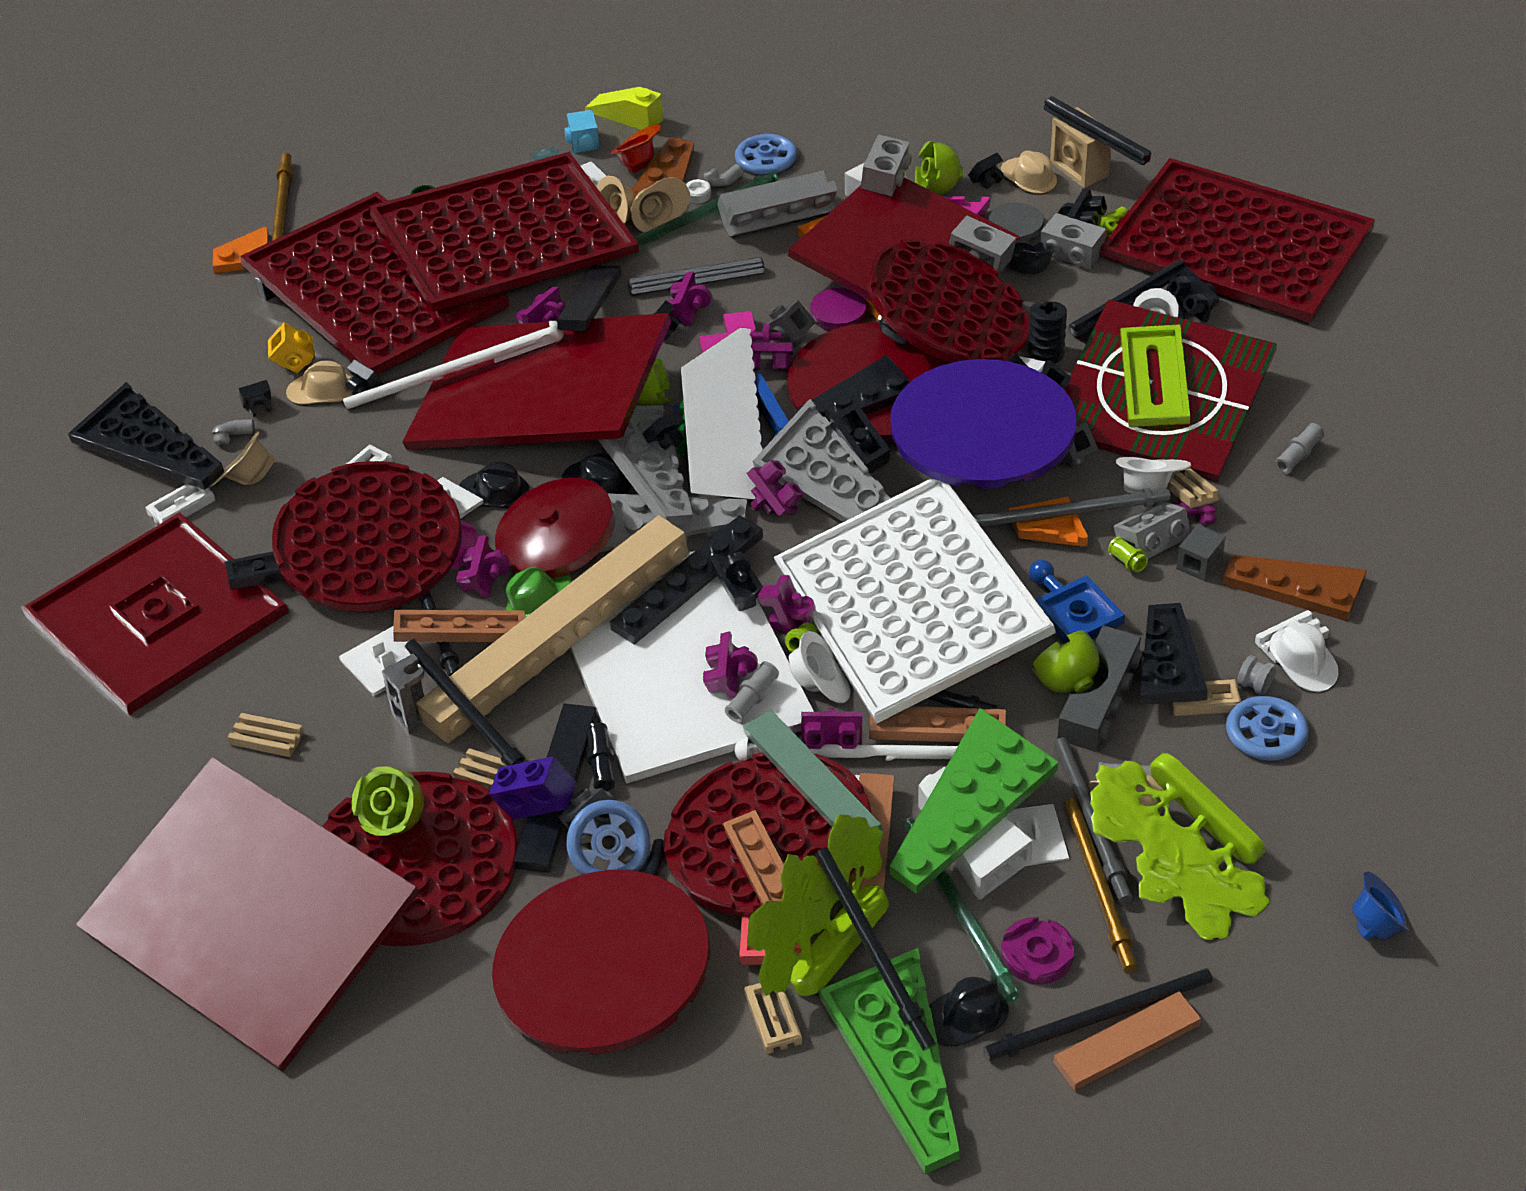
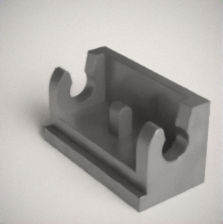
[382,654,425,734]

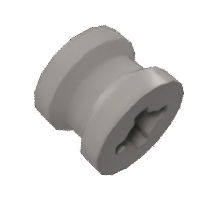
[1237,654,1276,696]

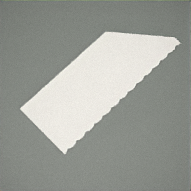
[681,328,763,499]

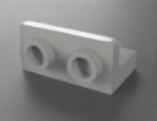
[1113,502,1191,559]

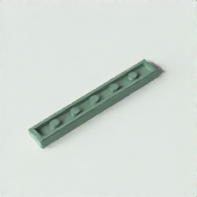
[743,710,883,832]

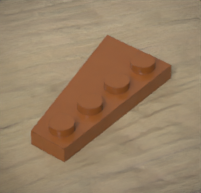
[631,137,694,197]
[1222,555,1367,621]

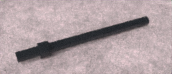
[405,639,525,766]
[815,847,936,1051]

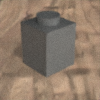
[1176,524,1226,581]

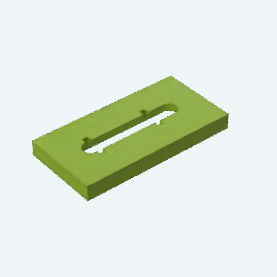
[1120,325,1190,427]

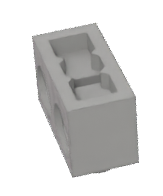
[860,134,912,196]

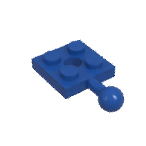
[1029,560,1125,643]

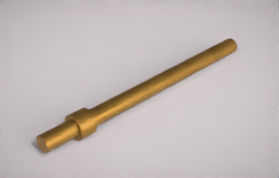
[272,153,293,241]
[1064,797,1138,974]

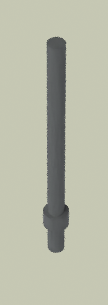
[1054,737,1133,905]

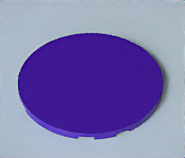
[891,359,1077,489]

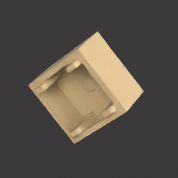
[1050,107,1111,188]

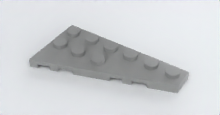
[753,399,891,522]
[598,405,693,526]
[600,493,748,553]

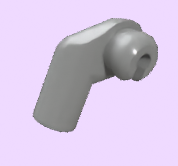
[704,164,743,187]
[212,419,255,445]

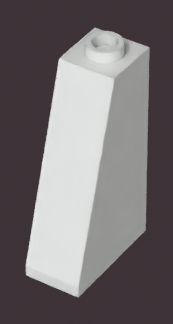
[918,767,1032,900]

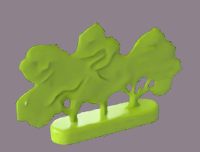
[1090,753,1270,940]
[747,814,889,996]

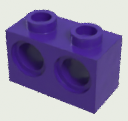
[489,756,576,820]

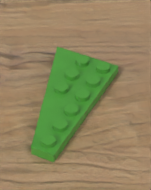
[890,708,1059,894]
[819,948,960,1174]

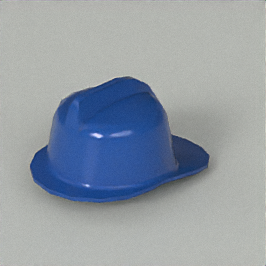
[1352,871,1410,940]

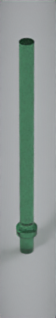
[634,172,778,247]
[904,818,1019,1002]

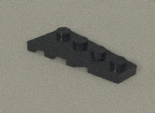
[796,355,910,422]
[1140,603,1208,705]

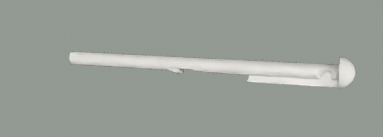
[343,321,564,410]
[735,737,958,761]

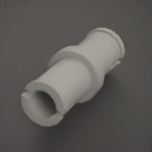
[1274,423,1324,475]
[724,661,779,723]

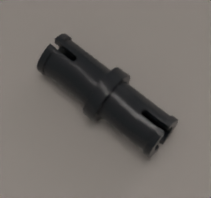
[586,722,616,791]

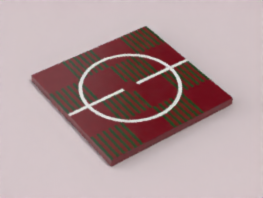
[1065,299,1277,482]

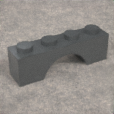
[1057,625,1144,752]

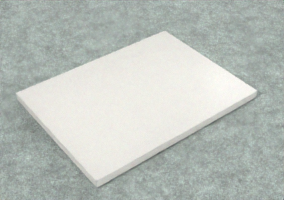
[774,478,1056,724]
[569,551,814,784]

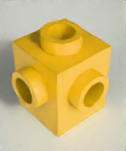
[268,322,315,374]

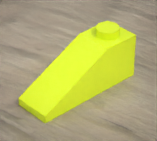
[585,87,664,130]

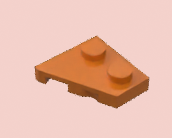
[213,227,269,273]
[1009,496,1088,547]

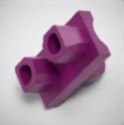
[667,271,712,326]
[516,287,566,324]
[750,323,794,370]
[746,460,804,516]
[456,535,511,598]
[758,575,816,635]
[703,631,758,699]
[801,708,863,749]

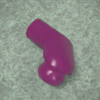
[1174,502,1217,525]

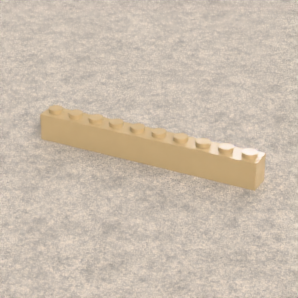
[416,515,689,744]

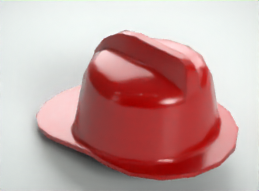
[610,124,662,173]

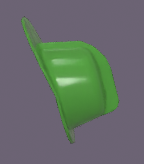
[506,567,571,618]

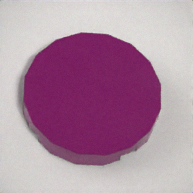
[810,288,867,331]
[1001,917,1074,984]

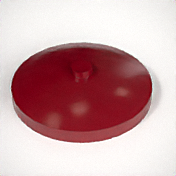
[495,478,616,579]

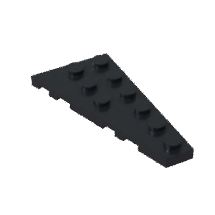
[68,382,224,490]

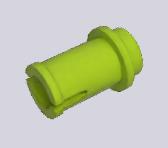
[1108,536,1148,573]
[785,623,818,652]

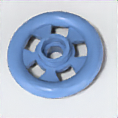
[735,134,798,175]
[1226,696,1309,761]
[566,800,650,875]

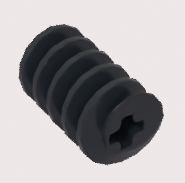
[1028,301,1067,364]

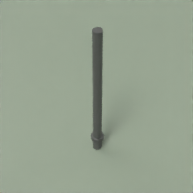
[973,488,1170,527]

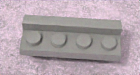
[717,170,838,236]

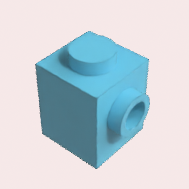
[564,110,600,153]

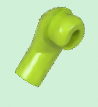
[1100,206,1128,237]

